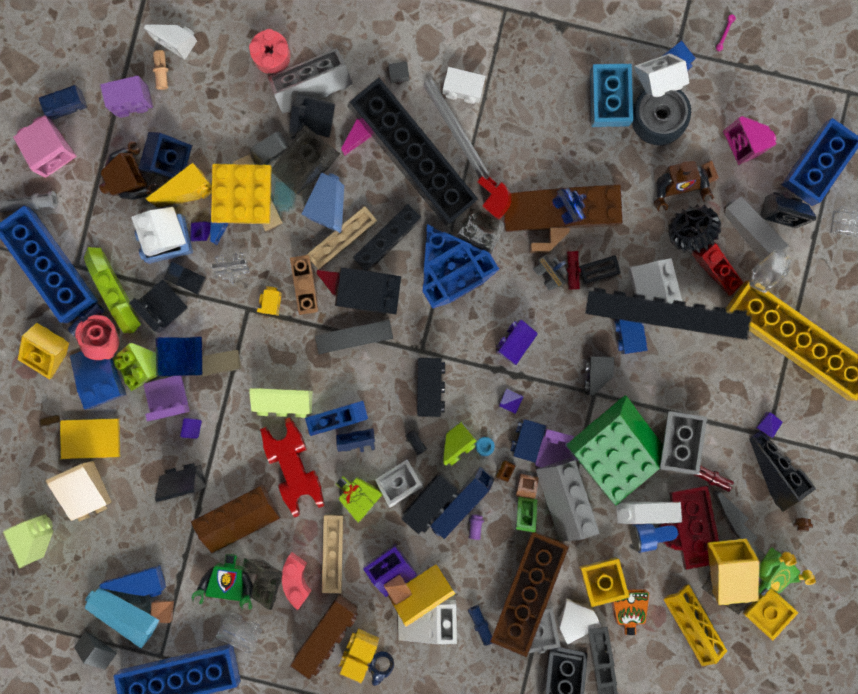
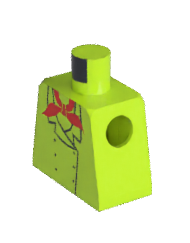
[335,476,383,523]

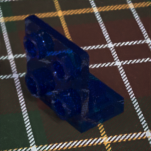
[156,337,203,376]

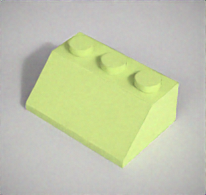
[249,388,313,418]
[3,514,54,568]

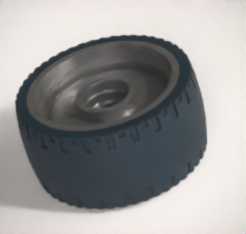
[632,90,692,146]

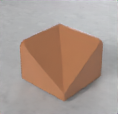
[384,575,412,604]
[151,600,174,623]

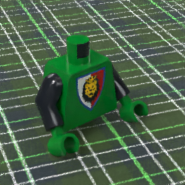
[192,554,253,610]

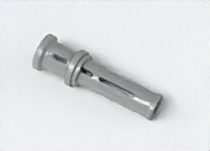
[0,191,58,213]

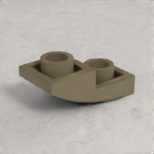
[198,350,241,376]

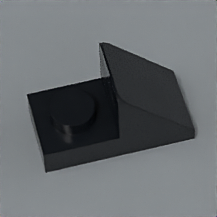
[164,262,207,295]

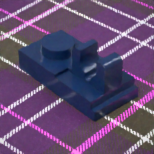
[336,428,375,452]

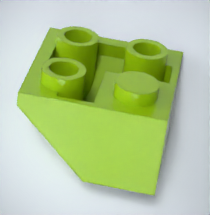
[112,343,166,391]
[443,422,477,466]

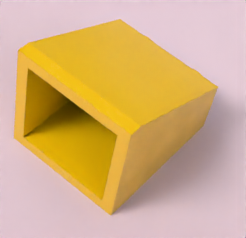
[708,539,759,605]

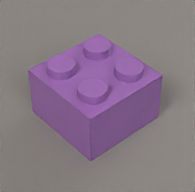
[100,76,153,118]

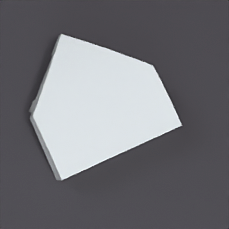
[557,598,602,644]

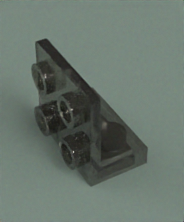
[457,208,505,254]
[243,558,283,610]

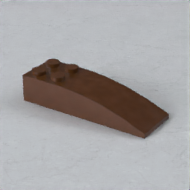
[504,184,623,232]
[490,531,569,657]

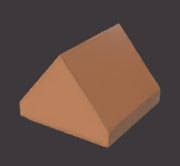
[701,161,719,183]

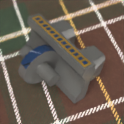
[533,255,567,291]

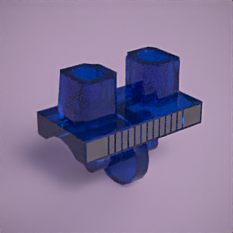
[552,188,587,224]

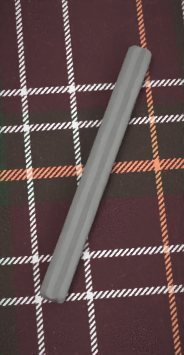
[424,79,489,178]

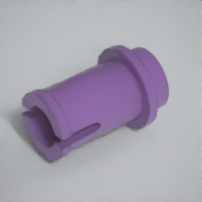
[468,514,484,540]

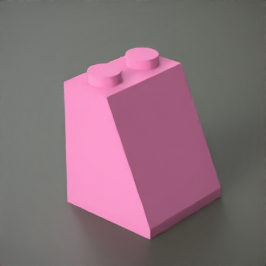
[13,115,77,178]

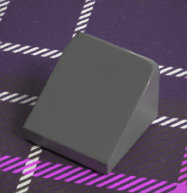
[388,62,409,83]

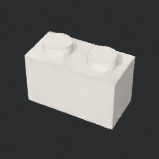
[443,67,486,104]

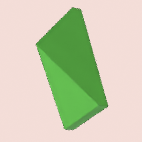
[516,497,537,532]

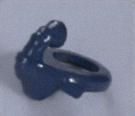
[368,651,395,686]

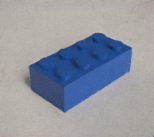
[781,118,858,206]

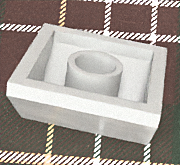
[375,460,423,507]

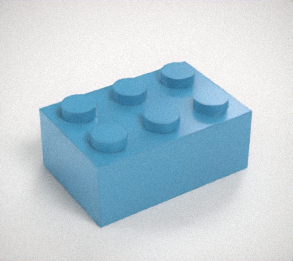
[590,64,633,127]

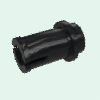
[405,430,427,455]

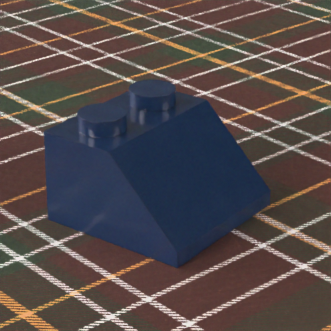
[138,132,192,179]

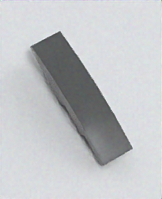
[713,490,766,562]
[588,627,618,694]

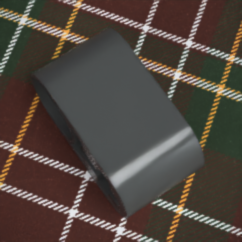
[249,131,290,165]

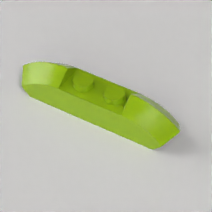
[84,247,141,333]

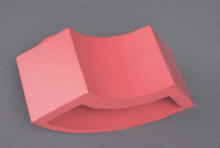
[282,552,312,610]

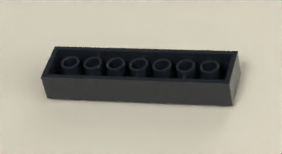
[347,77,478,226]
[585,287,752,340]

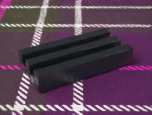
[579,255,621,285]

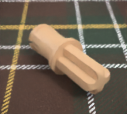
[153,50,168,90]

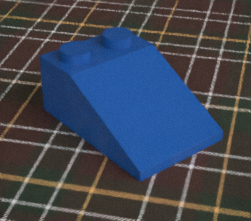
[70,351,127,410]

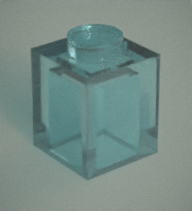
[273,181,297,212]

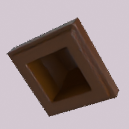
[496,460,516,482]

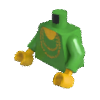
[758,547,816,596]

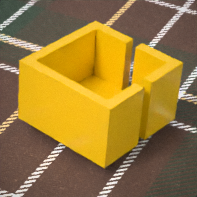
[339,629,379,683]

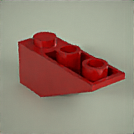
[692,243,743,296]

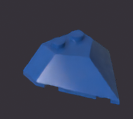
[422,224,499,309]

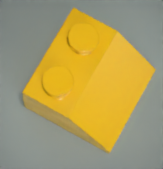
[18,323,69,380]
[579,557,629,607]

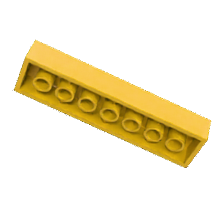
[726,279,858,401]

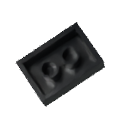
[417,358,445,417]
[401,471,458,535]

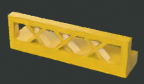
[663,584,727,666]

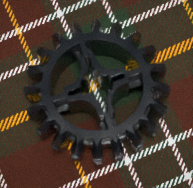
[668,204,721,254]

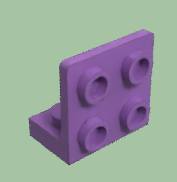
[144,375,190,421]
[535,429,576,467]

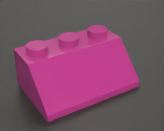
[723,116,776,165]

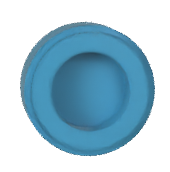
[475,437,495,456]

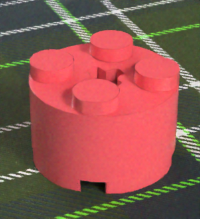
[249,29,290,74]
[75,315,120,360]

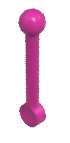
[716,15,736,51]

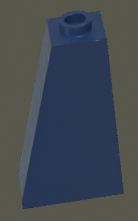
[431,466,495,539]

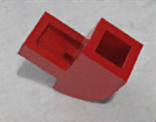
[478,176,511,220]

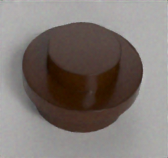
[793,518,813,532]

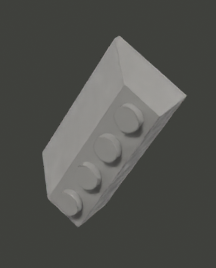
[268,48,353,114]
[535,457,600,542]

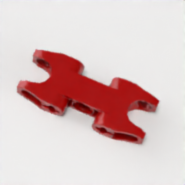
[260,417,325,518]

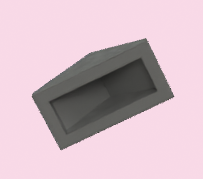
[74,631,117,670]

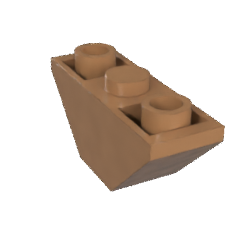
[290,255,318,315]

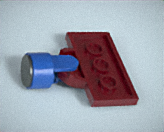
[630,486,719,570]

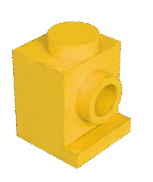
[257,286,282,316]

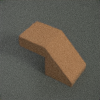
[530,228,570,253]

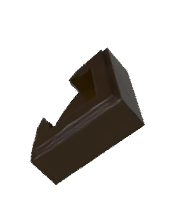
[39,415,61,427]

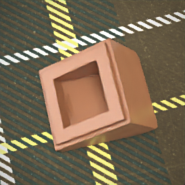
[516,474,539,499]

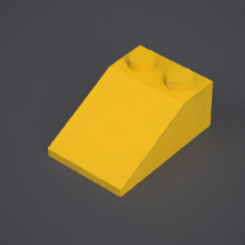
[146,163,212,208]

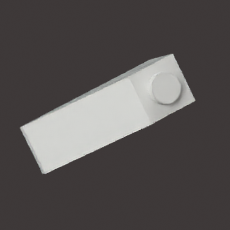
[617,501,682,524]

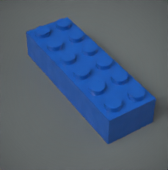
[0,205,99,324]
[113,643,241,694]

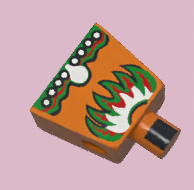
[611,589,649,635]

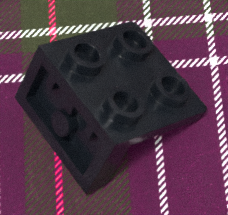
[288,94,335,140]
[129,280,188,333]

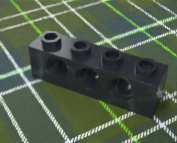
[353,204,422,271]

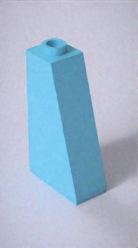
[85,587,160,649]

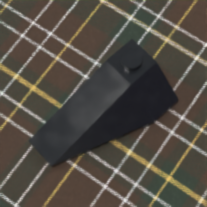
[749,431,816,512]

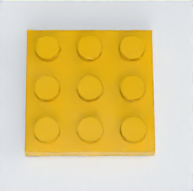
[211,164,272,224]

